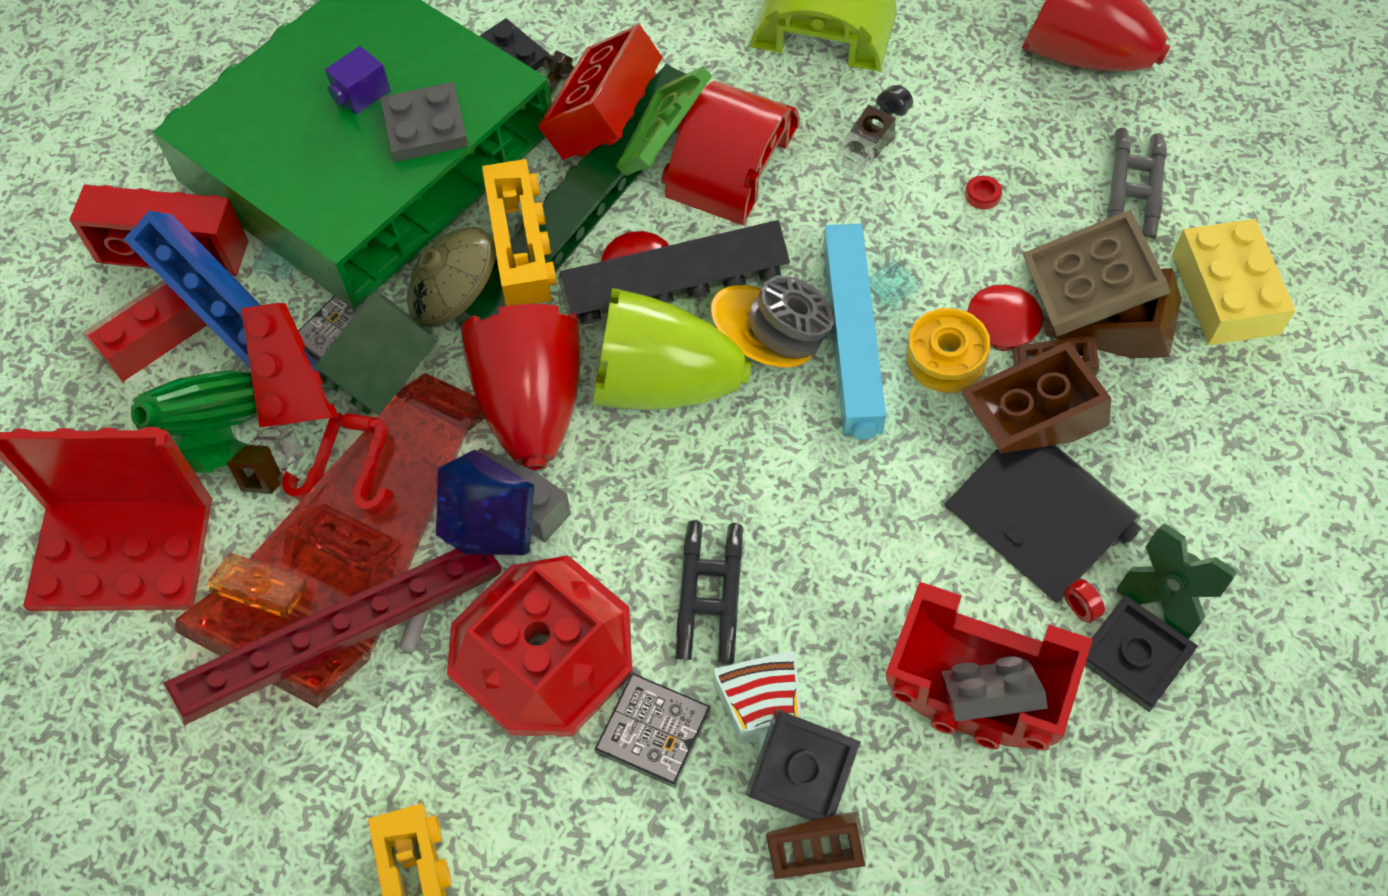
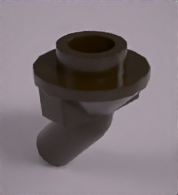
[543,50,574,94]

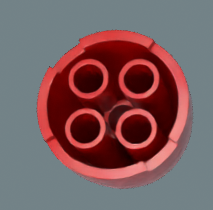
[1022,0,1170,72]
[461,304,581,471]

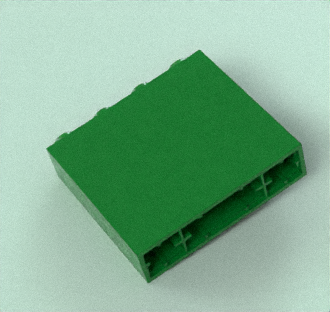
[152,0,552,310]

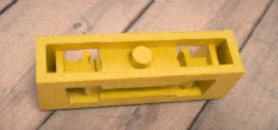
[482,159,557,306]
[368,803,452,896]

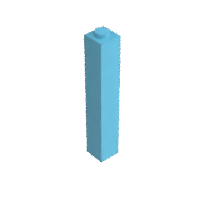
[823,223,886,440]

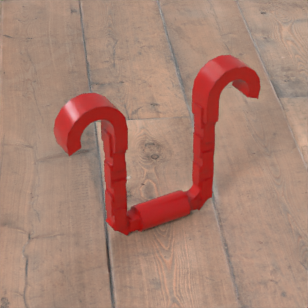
[282,412,394,514]

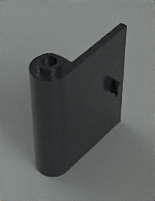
[944,445,1142,603]

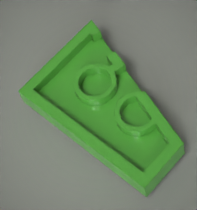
[616,66,712,176]

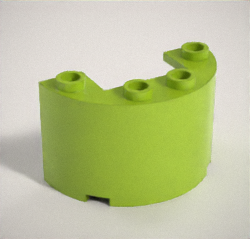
[750,0,897,72]

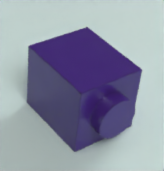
[325,46,391,115]

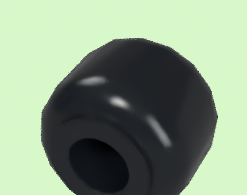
[876,85,913,116]

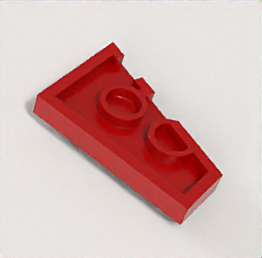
[241,303,339,428]

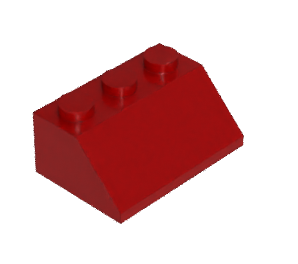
[82,280,207,382]

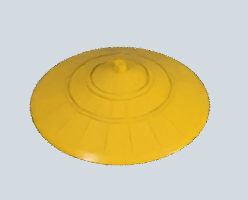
[711,285,813,367]

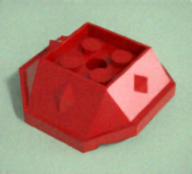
[447,555,633,737]

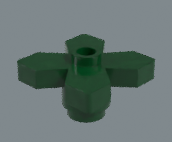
[1116,524,1237,639]

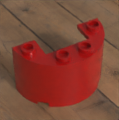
[661,81,800,225]
[886,581,1093,751]

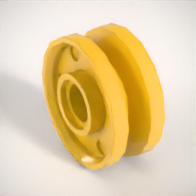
[907,308,990,393]

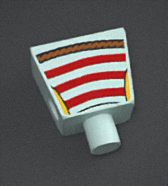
[713,650,801,748]

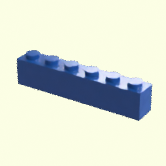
[124,211,325,388]

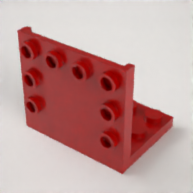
[0,427,212,611]

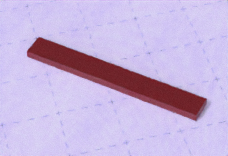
[163,537,502,726]

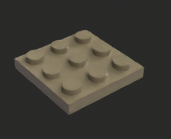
[1023,210,1171,337]

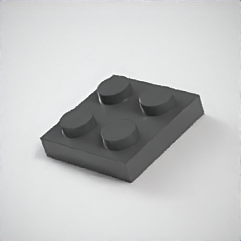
[380,82,469,162]
[941,656,1048,721]

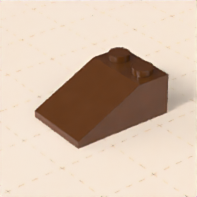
[1044,268,1182,358]
[961,341,1111,453]

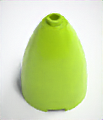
[592,288,751,410]

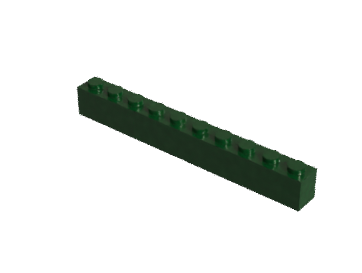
[456,64,689,326]

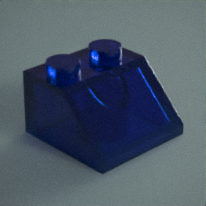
[436,449,535,556]

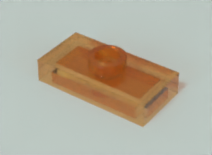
[208,552,307,618]

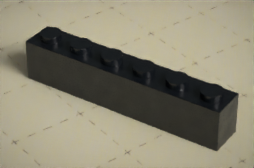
[558,220,790,325]

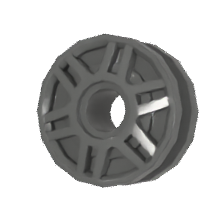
[747,276,835,358]

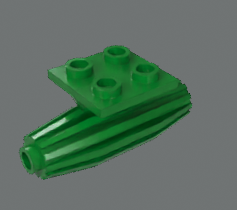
[131,370,257,473]

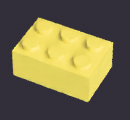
[1172,219,1296,345]

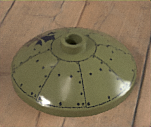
[407,227,496,327]

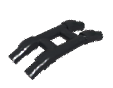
[675,520,744,663]

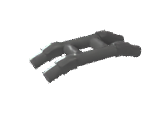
[1107,128,1167,238]

